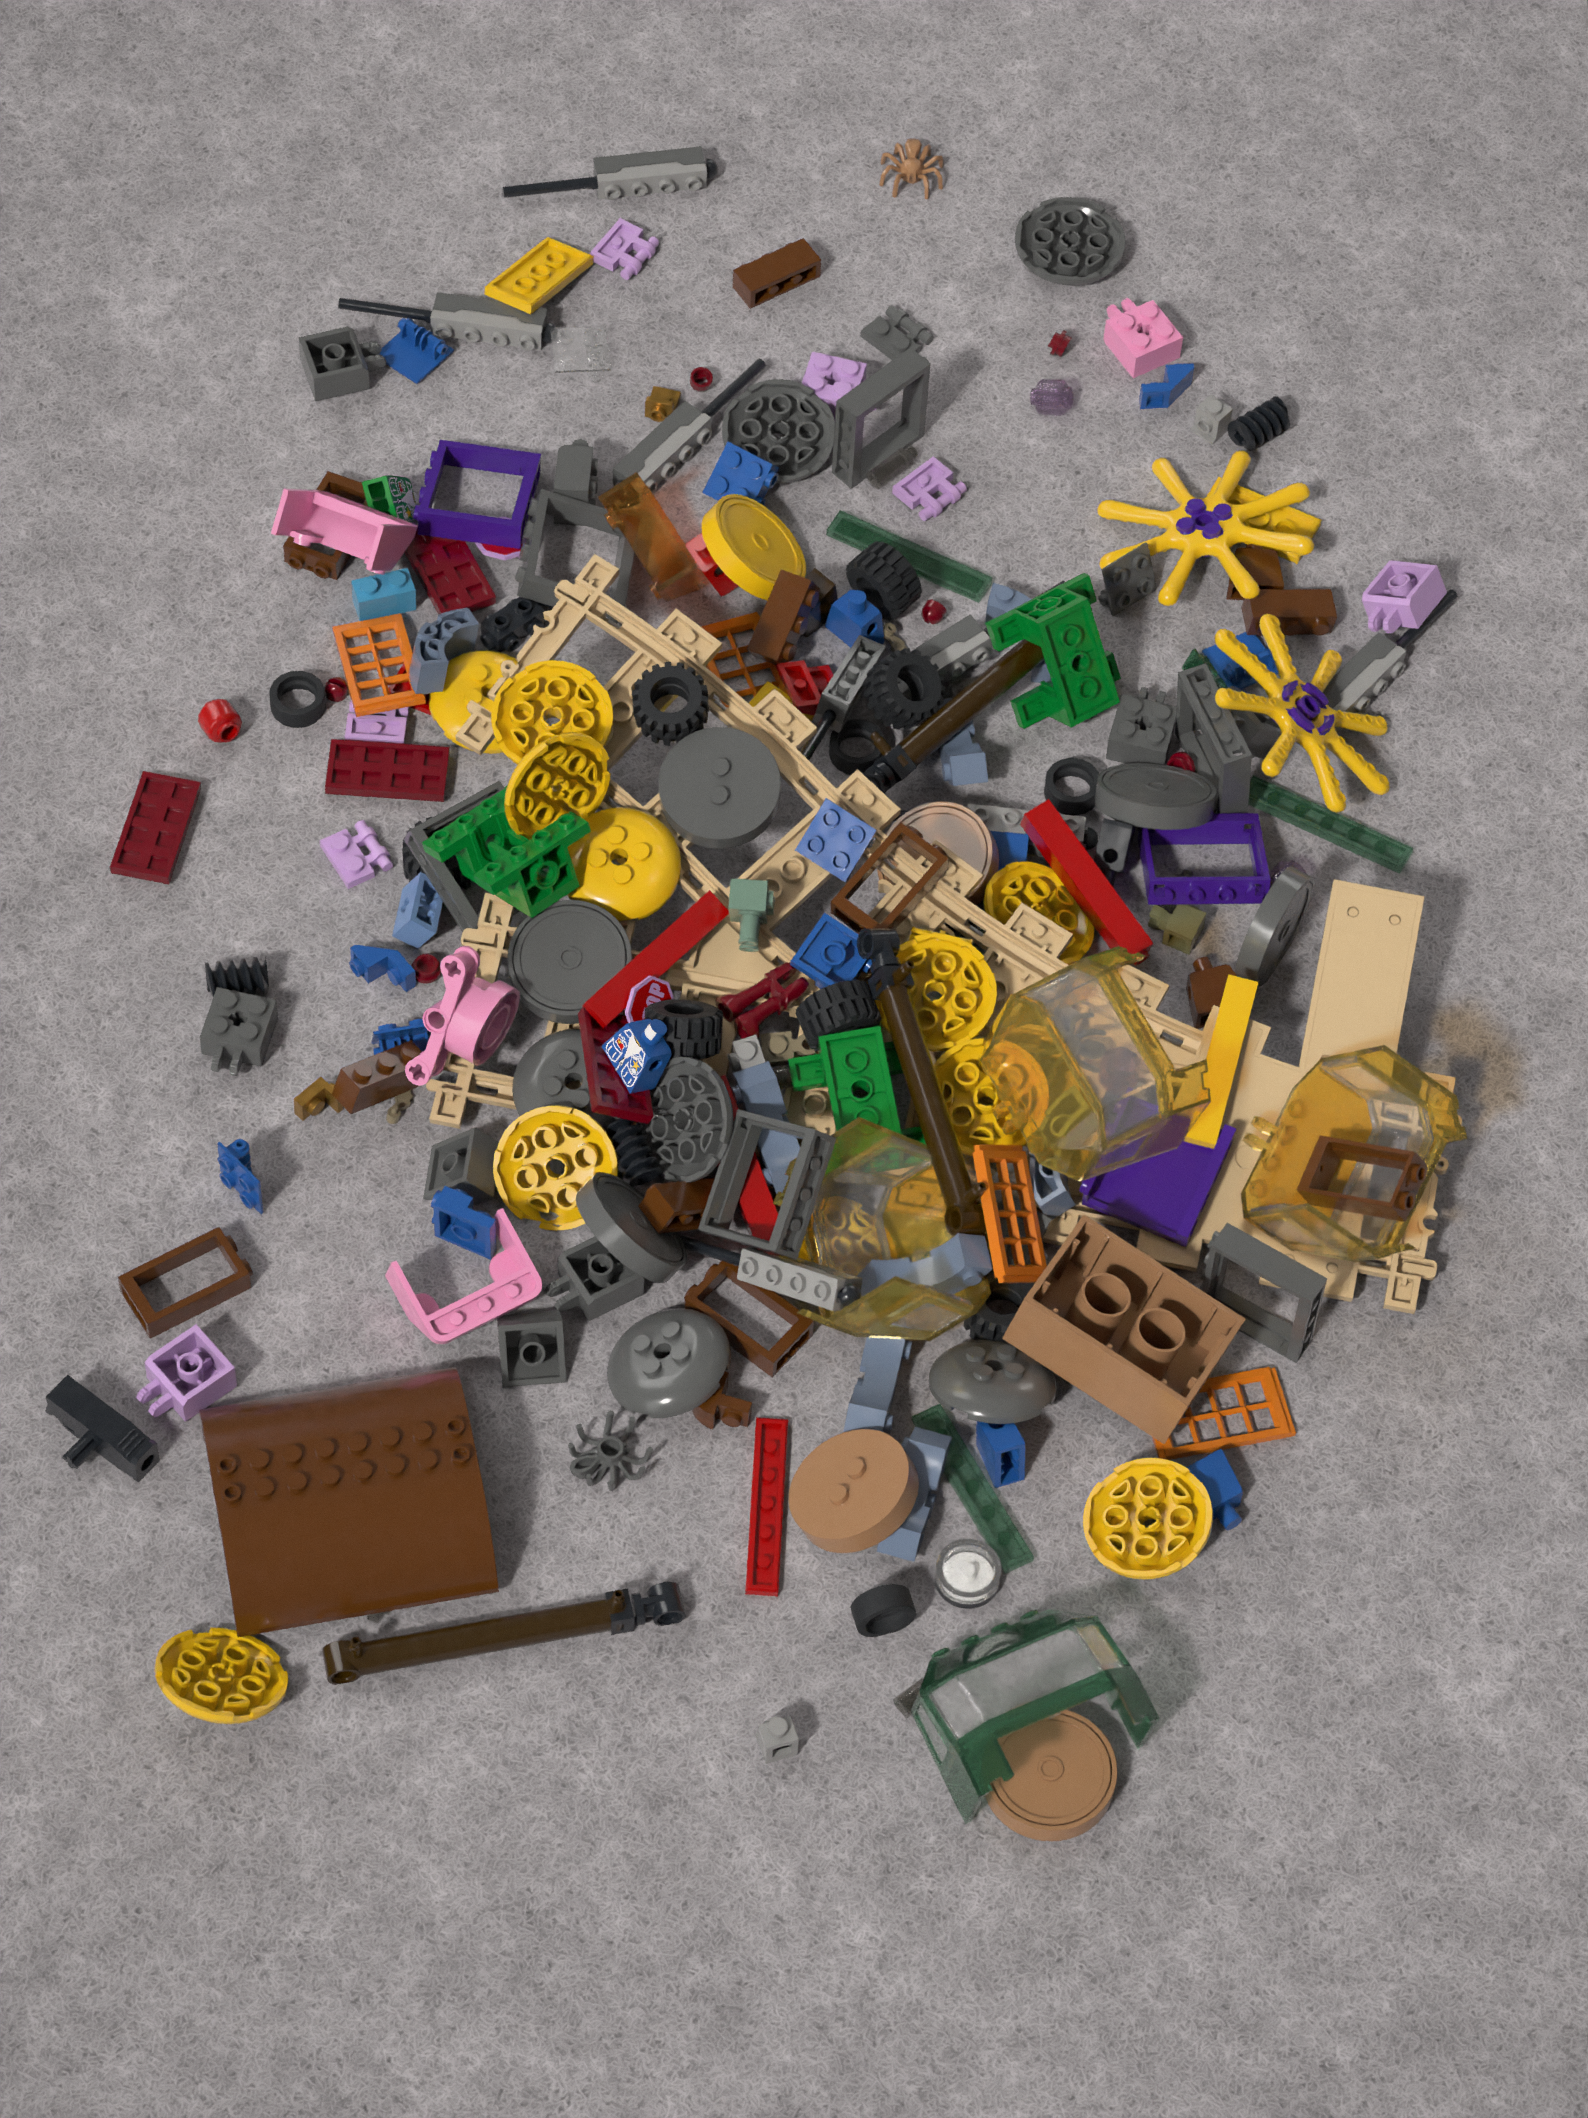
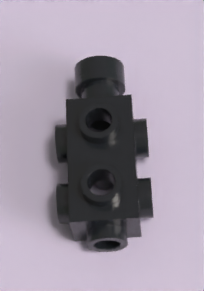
[480,597,553,652]

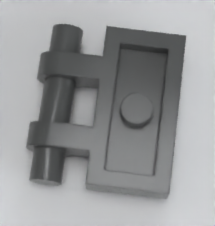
[860,305,934,360]

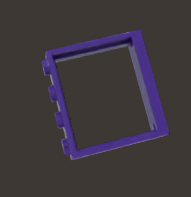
[413,440,541,549]
[1138,813,1271,905]

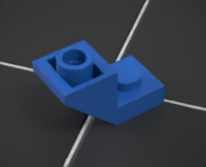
[1139,363,1194,409]
[349,945,416,992]

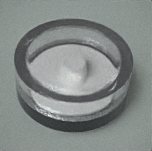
[935,1539,1001,1609]

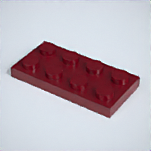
[404,524,496,615]
[325,739,450,802]
[110,771,201,885]
[578,1007,654,1124]

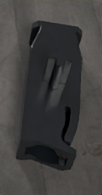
[45,1375,160,1482]

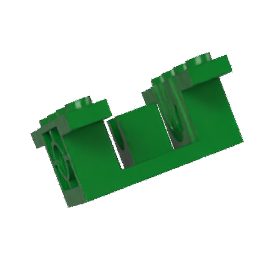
[985,573,1121,729]
[422,786,591,918]
[788,1026,930,1177]

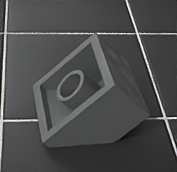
[423,1127,499,1205]
[497,1311,566,1387]

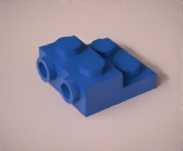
[702,441,779,505]
[790,912,872,989]
[431,1186,497,1260]

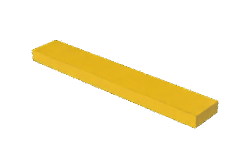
[1184,974,1258,1149]

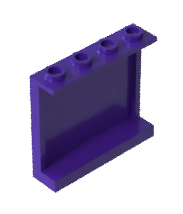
[1079,1086,1236,1247]

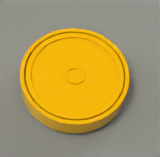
[701,494,806,600]

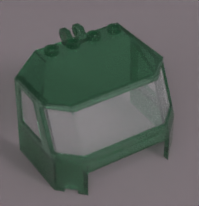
[910,1609,1160,1824]

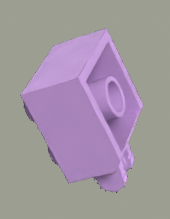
[802,352,878,420]
[1362,560,1447,633]
[136,1324,237,1422]

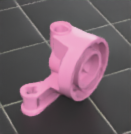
[405,946,520,1086]

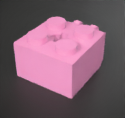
[1104,298,1183,378]

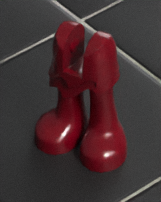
[715,962,810,1039]

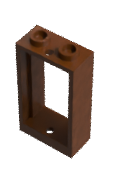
[283,471,368,580]
[831,822,948,934]
[1296,1135,1428,1222]
[118,1227,253,1339]
[684,1261,814,1378]

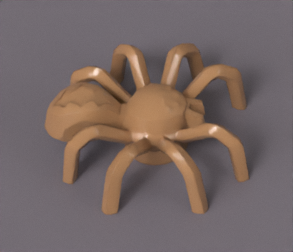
[879,138,943,199]

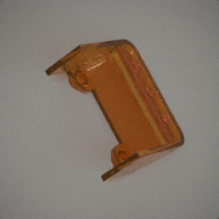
[598,472,710,602]

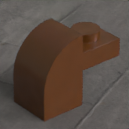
[692,1371,752,1429]

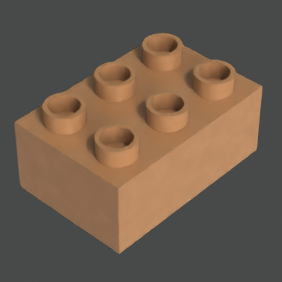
[1002,1215,1246,1444]

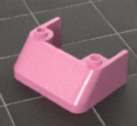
[271,489,418,575]
[385,1208,542,1344]

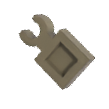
[760,1031,816,1067]

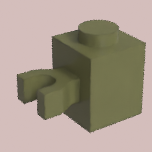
[1148,904,1207,955]

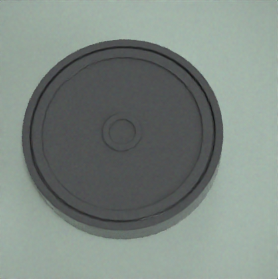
[658,727,781,849]
[1095,763,1216,830]
[1235,866,1315,987]
[508,900,632,1024]
[576,1172,687,1283]

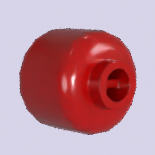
[198,699,242,743]

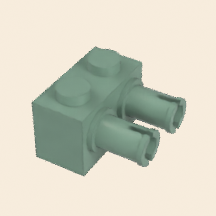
[728,878,775,952]

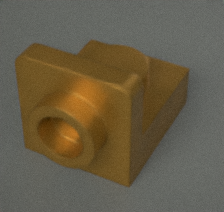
[645,386,681,422]
[294,1076,343,1121]

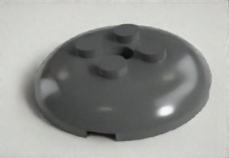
[1015,197,1125,286]
[722,379,835,484]
[512,1029,621,1129]
[636,1057,733,1183]
[607,1308,731,1419]
[928,1340,1057,1424]

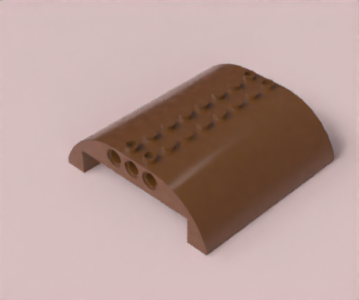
[199,1367,499,1637]

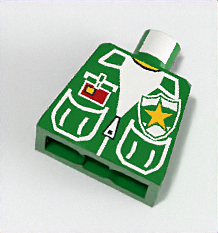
[362,475,418,523]

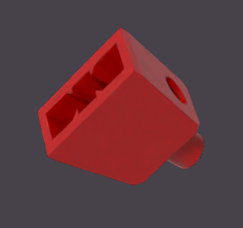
[685,532,738,597]

